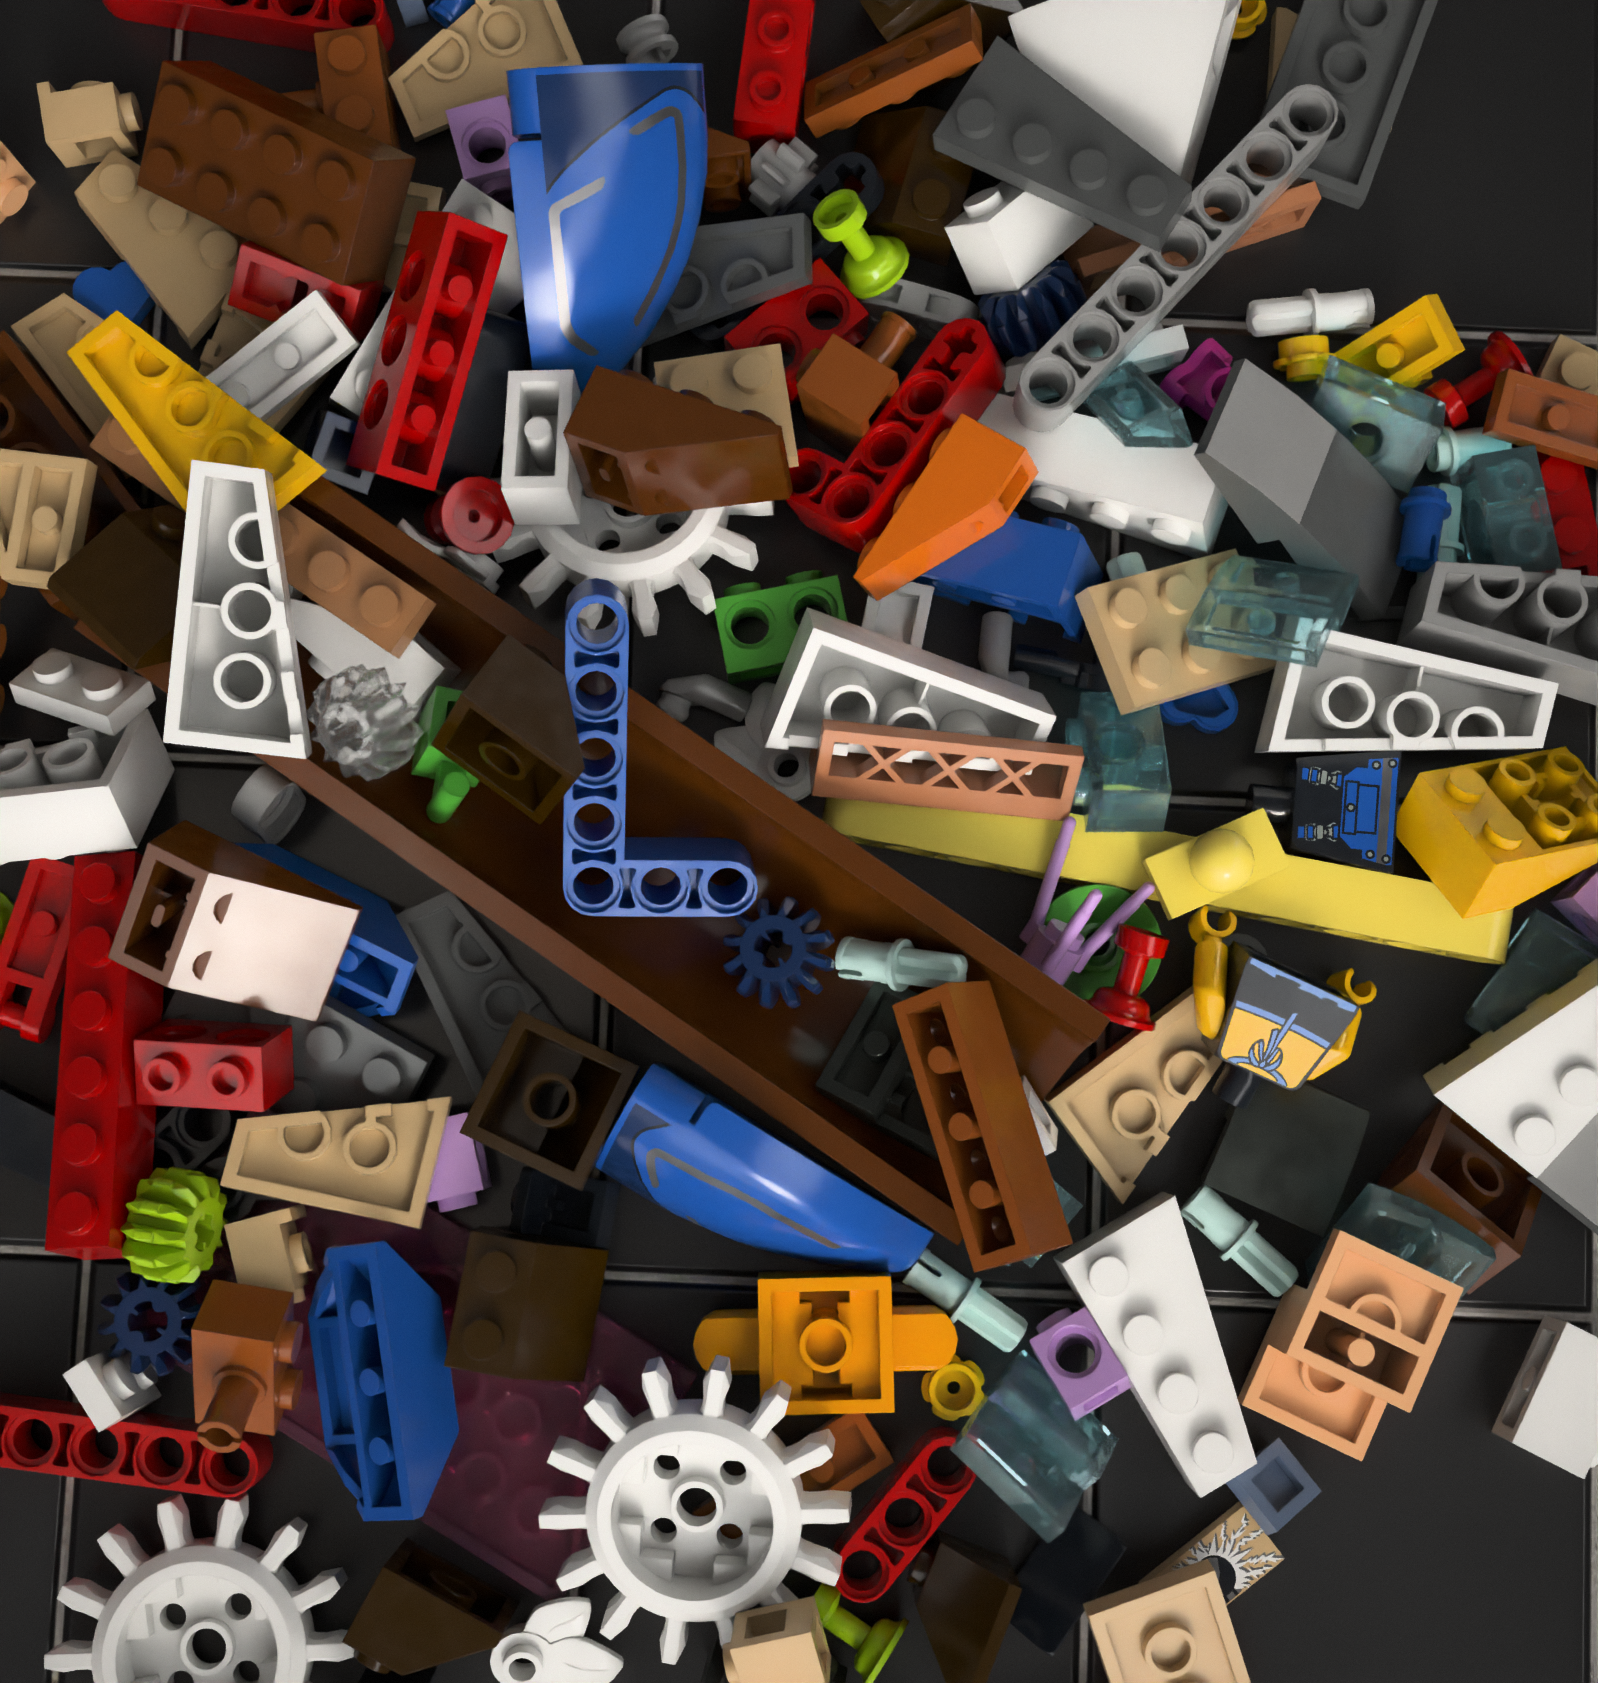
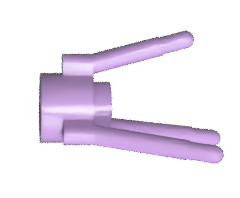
[1019,816,1155,986]

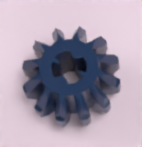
[978,260,1087,357]
[723,896,835,1009]
[97,1271,206,1376]

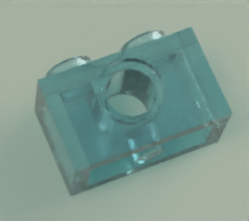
[1306,354,1446,493]
[1450,445,1562,573]
[1065,692,1172,832]

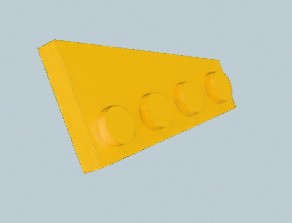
[66,310,327,512]

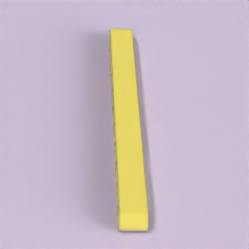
[822,797,1514,965]

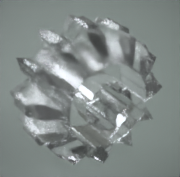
[306,664,424,782]

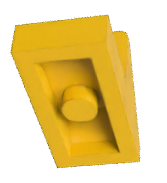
[1327,294,1465,415]

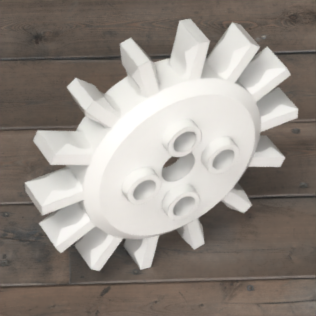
[490,376,775,637]
[538,1355,852,1665]
[44,1493,355,1683]

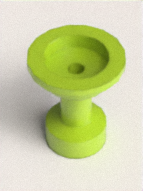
[813,189,910,299]
[814,1583,910,1683]

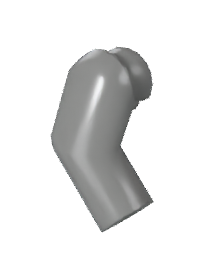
[978,611,1029,688]
[656,674,752,723]

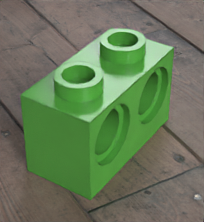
[714,570,847,684]

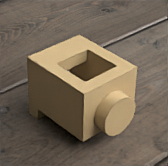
[36,81,143,168]
[224,1204,314,1304]
[723,1596,831,1683]

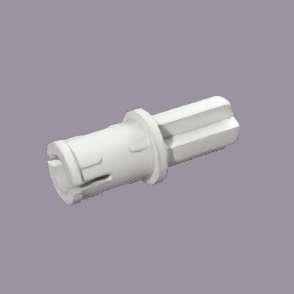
[1246,288,1375,337]

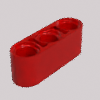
[832,1426,977,1603]

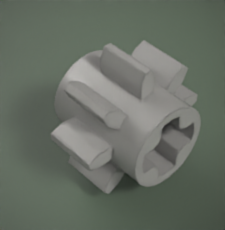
[748,136,818,217]

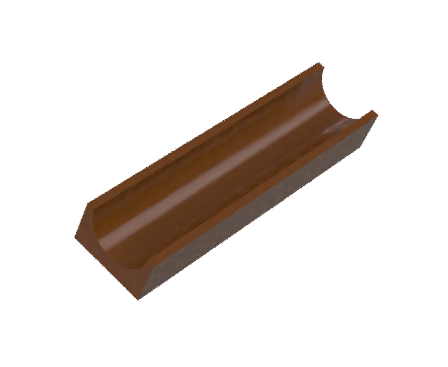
[74,476,1111,1246]

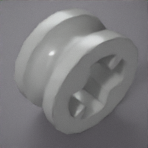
[616,14,679,64]

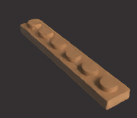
[89,413,436,659]

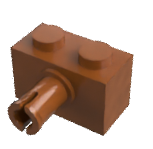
[280,25,401,151]
[796,311,917,457]
[191,1279,303,1453]

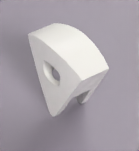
[1008,0,1242,185]

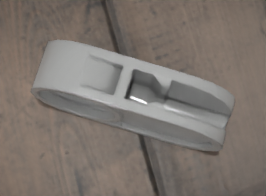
[856,279,980,340]
[231,763,306,845]

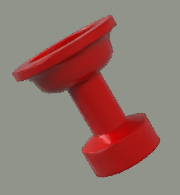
[1424,331,1533,429]
[424,476,514,555]
[1082,923,1170,1031]

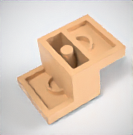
[1238,1228,1464,1462]

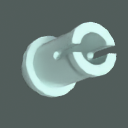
[1424,426,1512,477]

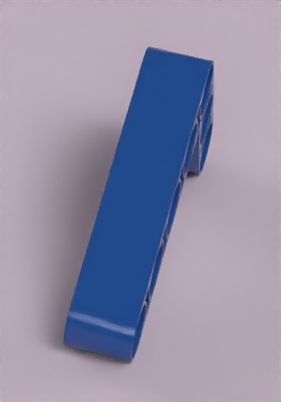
[563,578,758,917]

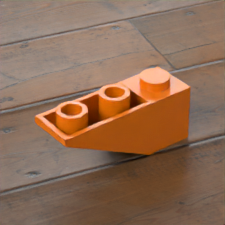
[853,413,1039,601]

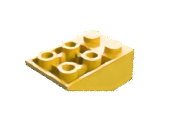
[1396,746,1598,919]

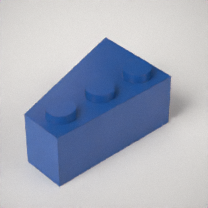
[910,511,1104,644]

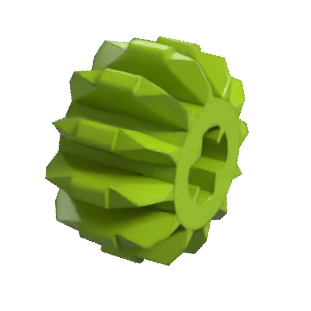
[120,1167,228,1284]

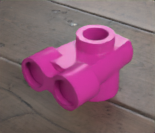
[1159,338,1233,422]

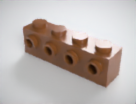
[892,981,1073,1273]

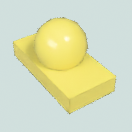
[1142,808,1291,921]

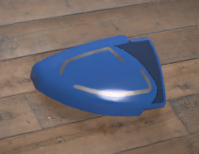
[506,63,708,395]
[595,1062,935,1273]

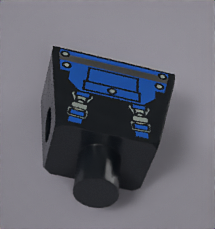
[1245,751,1402,874]

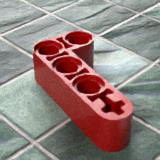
[785,318,1006,553]

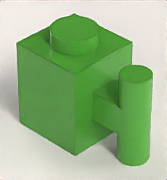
[411,685,479,824]

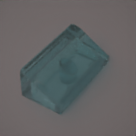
[1083,361,1193,448]

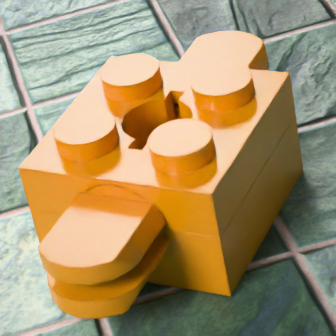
[693,1270,958,1415]

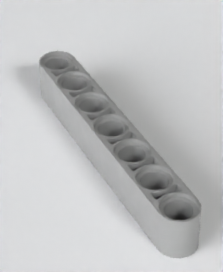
[1012,84,1338,432]

